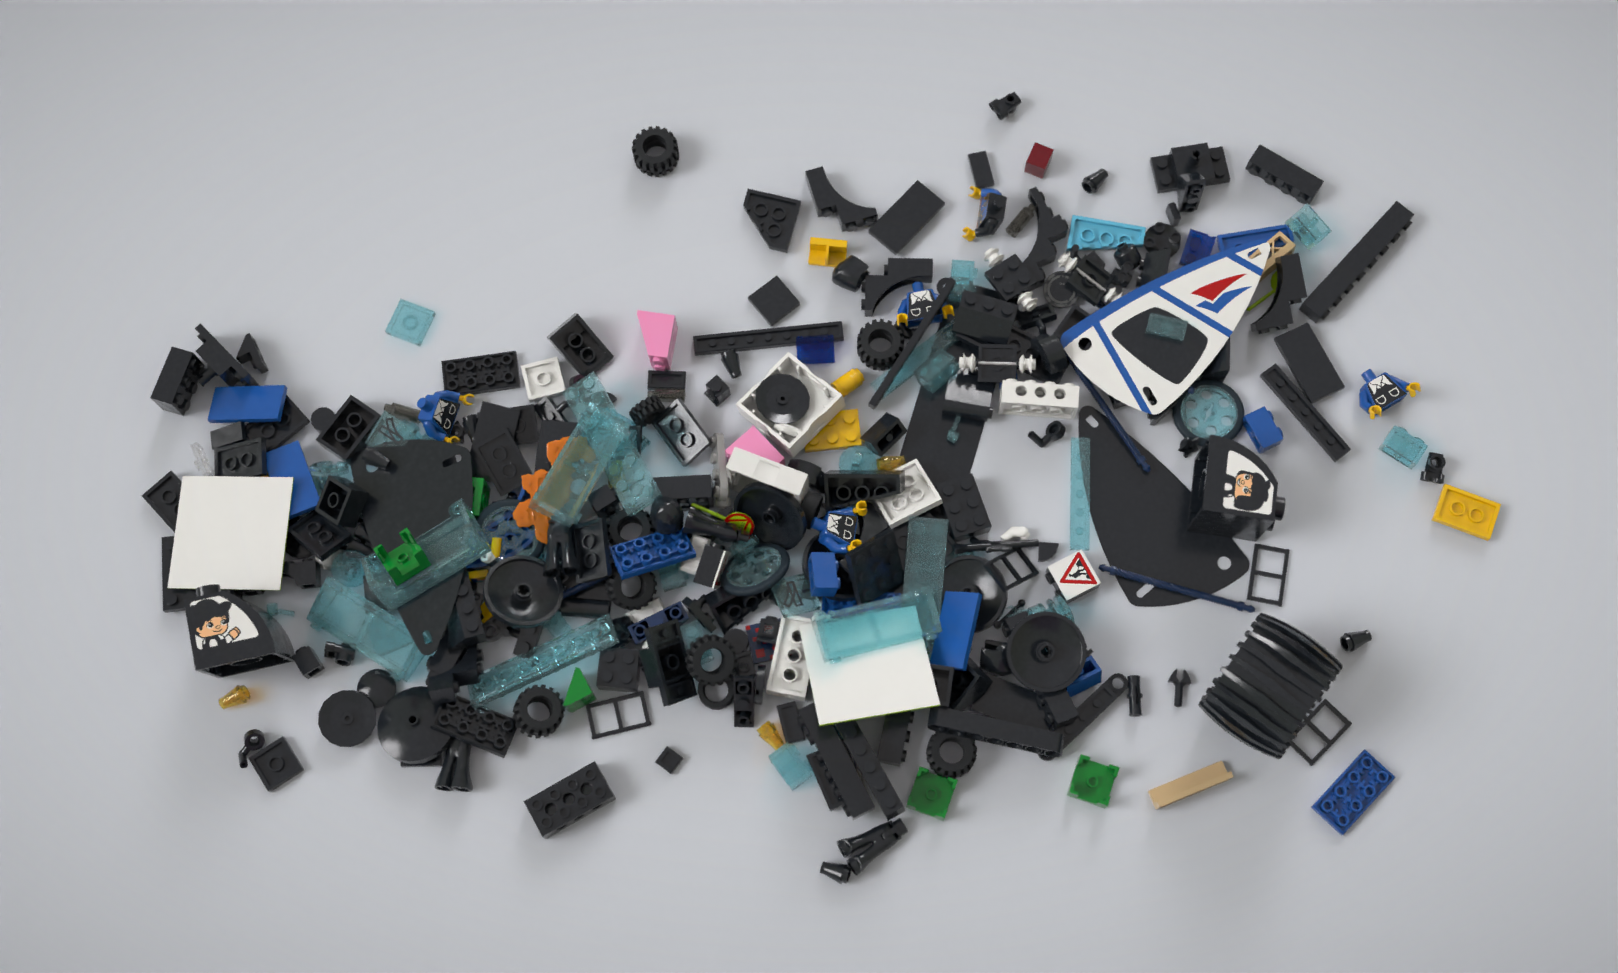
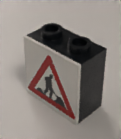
[693,542,731,589]
[1045,549,1101,605]

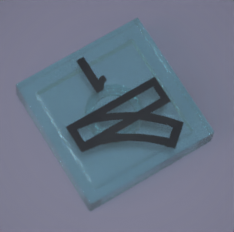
[365,410,418,447]
[771,574,821,618]

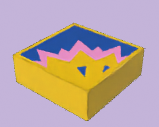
[469,569,489,583]

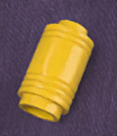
[830,368,865,397]

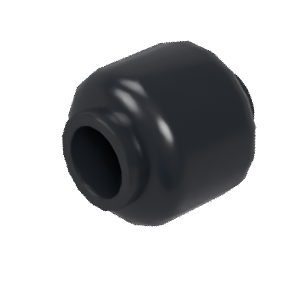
[1113,242,1142,271]

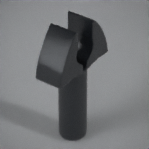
[1168,669,1191,707]

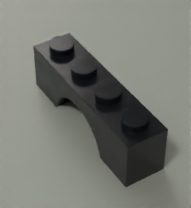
[239,558,321,597]

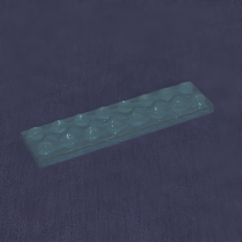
[563,371,662,517]
[902,517,949,662]
[467,613,619,709]

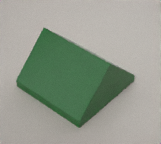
[563,667,597,713]

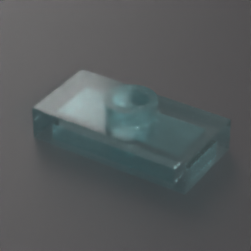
[1145,313,1188,341]

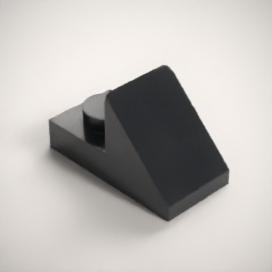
[236,333,269,374]

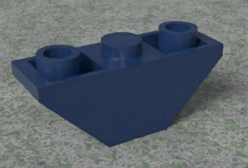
[628,601,689,645]

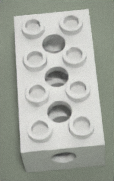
[998,379,1080,420]
[766,613,821,701]

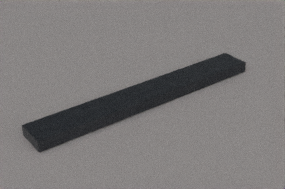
[868,277,956,410]
[693,321,844,356]

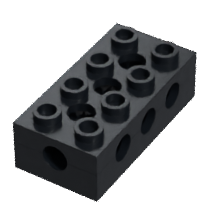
[524,761,616,839]

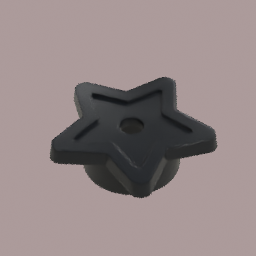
[448,421,467,444]
[1178,437,1200,458]

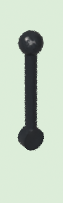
[994,599,1025,629]

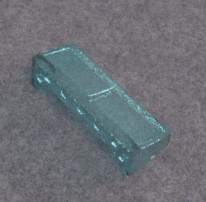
[528,401,631,527]
[361,498,492,612]
[306,575,431,683]
[811,585,942,664]

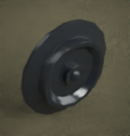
[755,374,810,424]
[318,690,376,747]

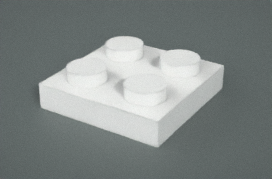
[521,357,567,403]

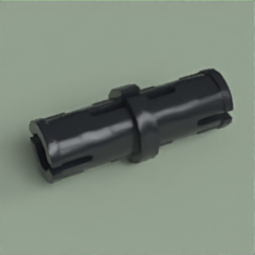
[1127,675,1143,717]

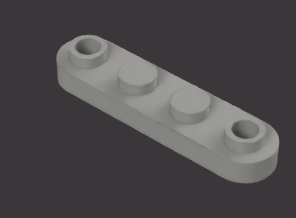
[709,433,728,501]

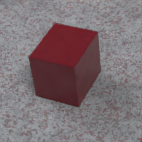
[1024,142,1054,179]

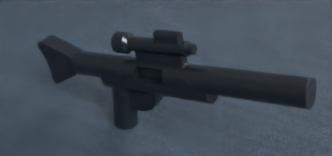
[953,536,1039,555]

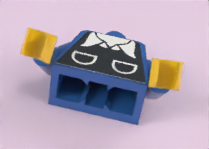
[897,282,955,328]
[1359,369,1421,419]
[417,390,474,443]
[810,501,867,555]

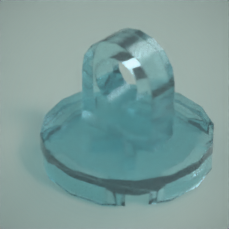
[839,445,877,470]
[309,461,349,491]

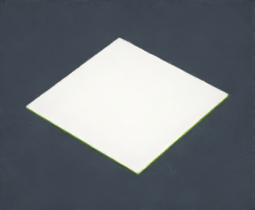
[168,476,294,590]
[799,606,940,726]

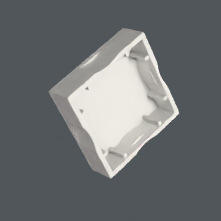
[736,352,845,458]
[726,447,809,505]

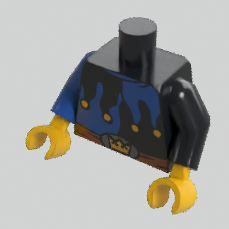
[962,186,1007,241]

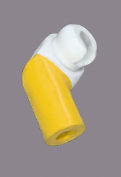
[480,537,502,563]

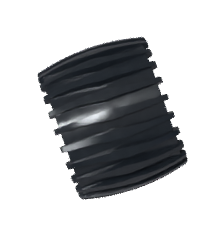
[1199,613,1343,759]

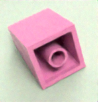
[637,310,678,371]
[725,425,785,465]

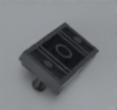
[1150,143,1230,194]
[195,323,260,387]
[639,619,698,706]

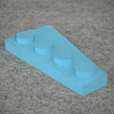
[1066,215,1146,251]

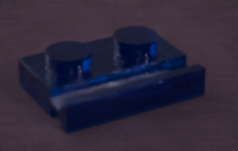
[1179,229,1216,266]
[796,335,835,364]

